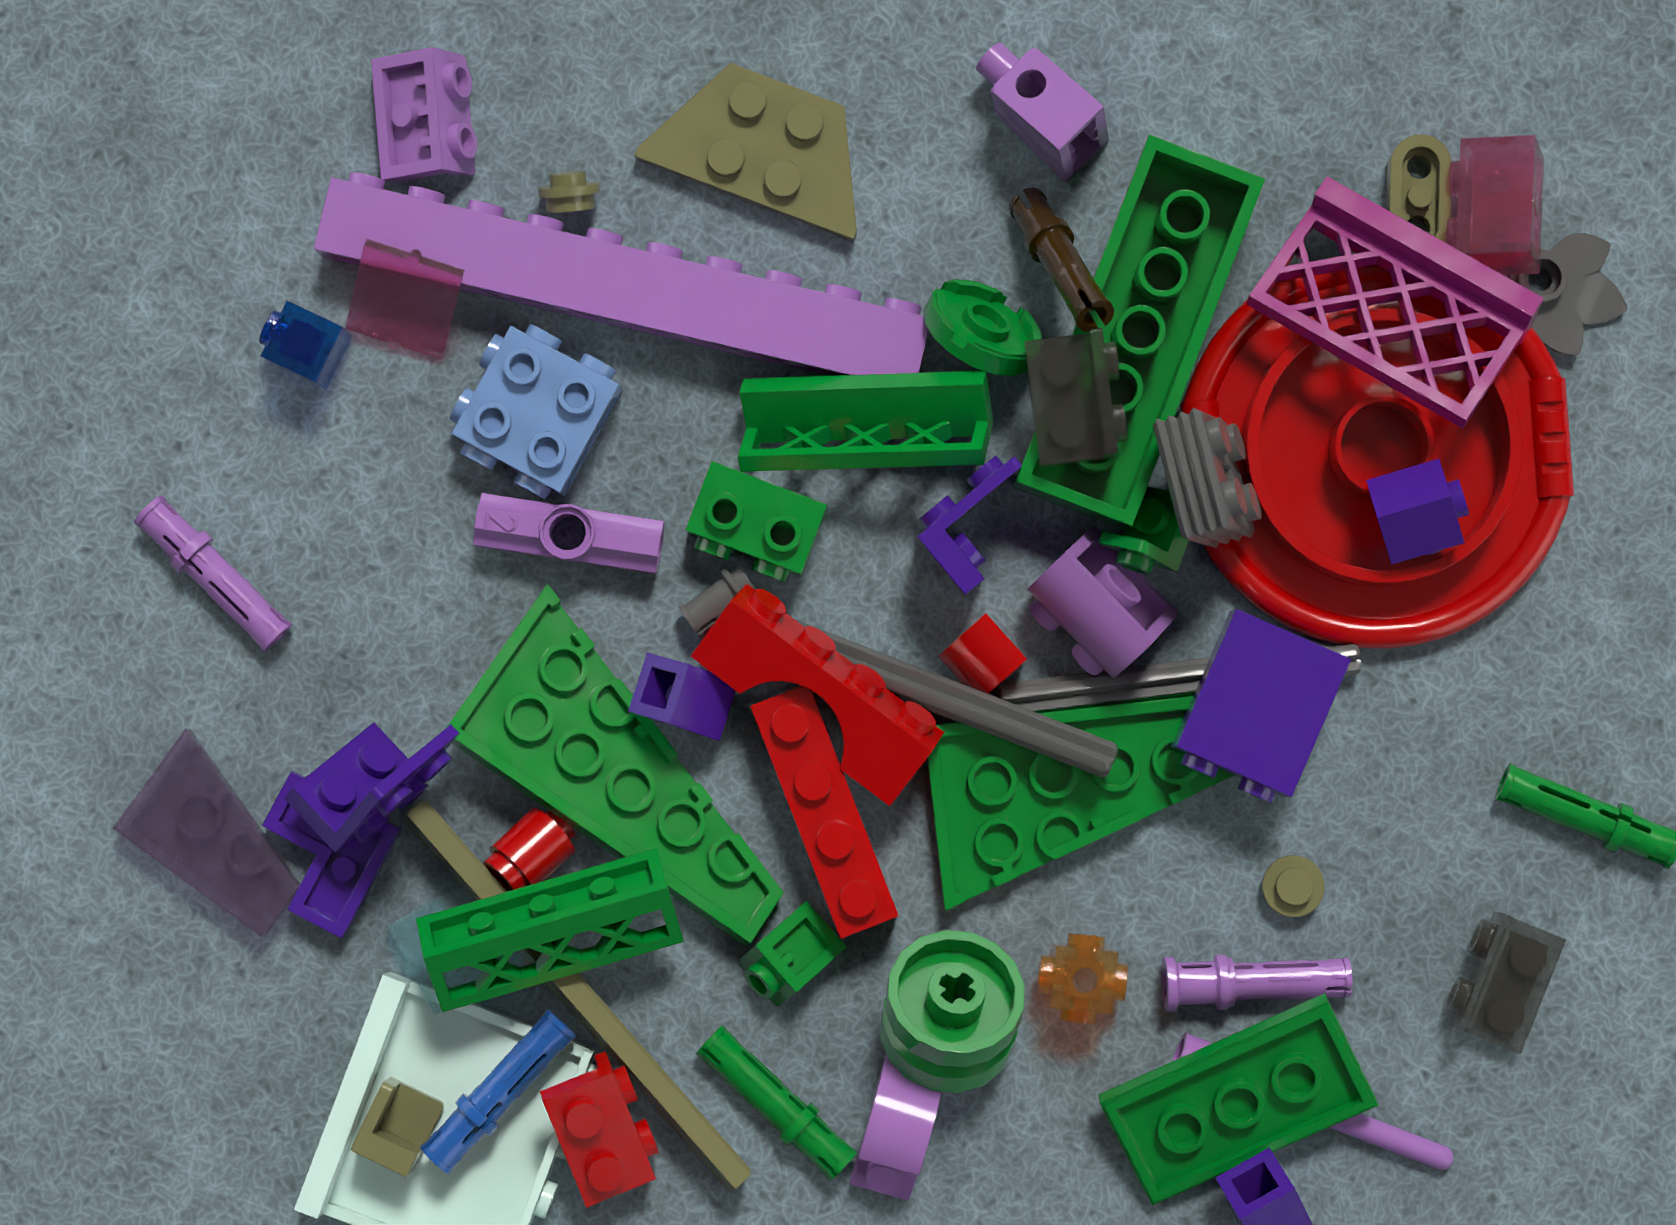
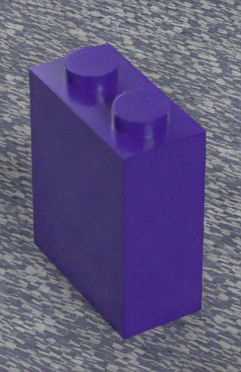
[1171,609,1351,804]

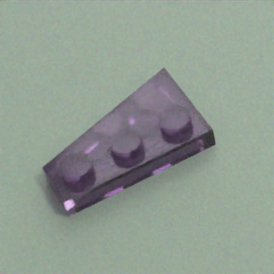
[113,728,300,937]

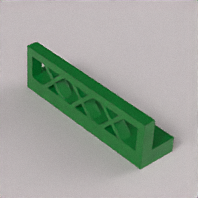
[737,371,993,472]
[416,848,684,1012]

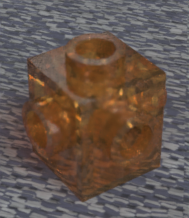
[1037,933,1128,1024]

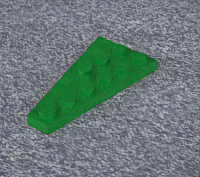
[445,583,784,946]

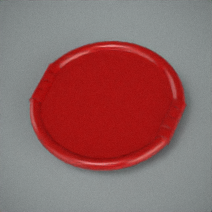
[1180,253,1574,649]

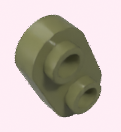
[1386,134,1452,243]

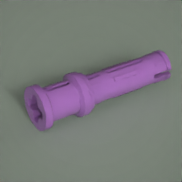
[1161,955,1353,1012]

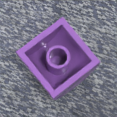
[1027,525,1179,679]

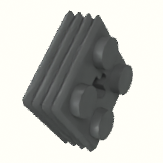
[1153,408,1261,548]

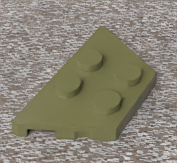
[634,63,857,242]

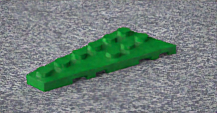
[927,696,1235,911]

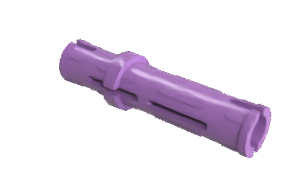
[134,495,293,652]

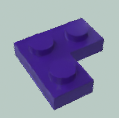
[262,771,403,938]

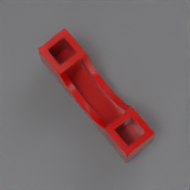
[690,583,944,806]
[751,686,899,939]

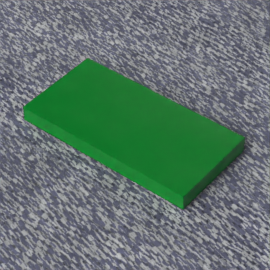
[1098,993,1379,1205]

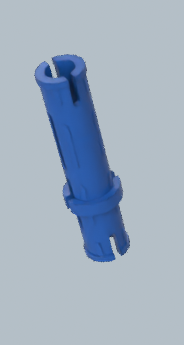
[420,1009,577,1174]

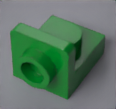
[1098,487,1189,575]
[738,901,847,1006]

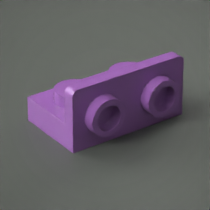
[371,47,477,183]

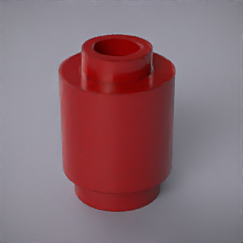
[483,808,575,892]

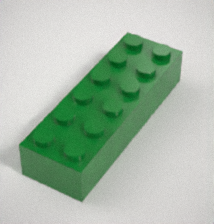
[1013,134,1265,530]

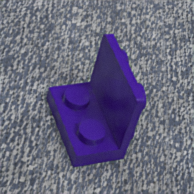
[917,455,1022,595]
[284,722,460,853]

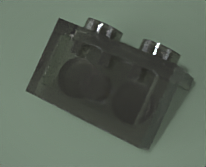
[1024,328,1127,467]
[1445,911,1566,1054]

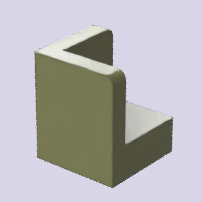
[350,1077,444,1177]

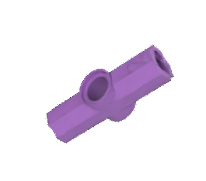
[473,493,665,574]

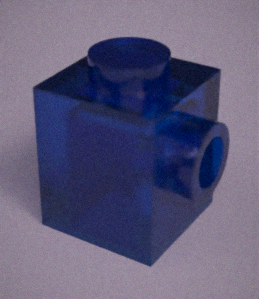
[259,300,353,390]

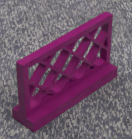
[1247,176,1544,428]

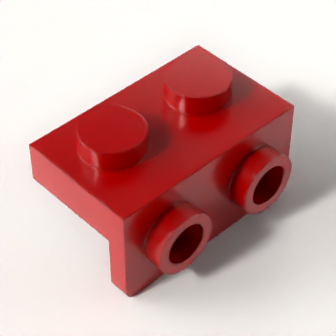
[540,1051,659,1208]

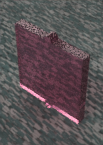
[345,239,465,360]

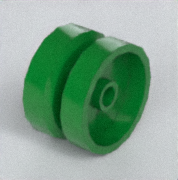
[880,930,1025,1093]

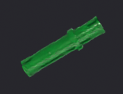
[1495,763,1676,869]
[695,1024,857,1182]

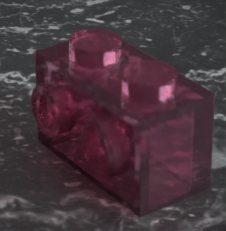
[1446,135,1544,275]

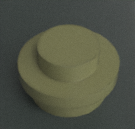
[538,171,600,213]
[1262,855,1325,917]

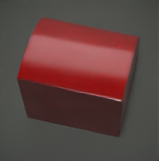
[938,613,1027,694]

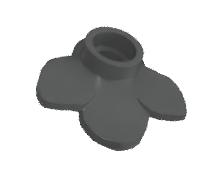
[1508,233,1627,356]

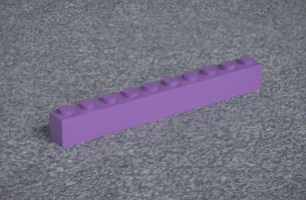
[314,172,929,376]

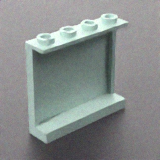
[294,972,598,1225]

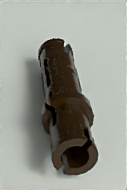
[1008,187,1114,333]

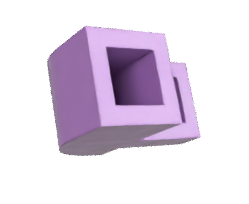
[849,1054,942,1201]

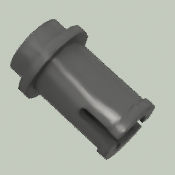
[678,566,756,640]

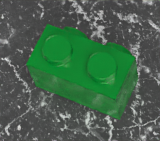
[685,461,828,583]

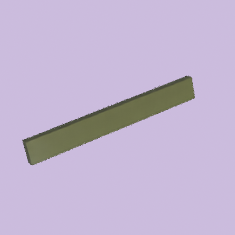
[404,800,752,1191]

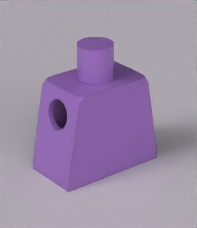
[976,42,1109,183]

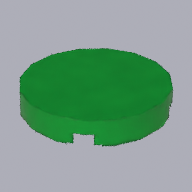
[923,279,1043,376]

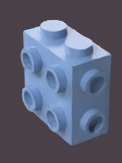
[450,324,623,500]

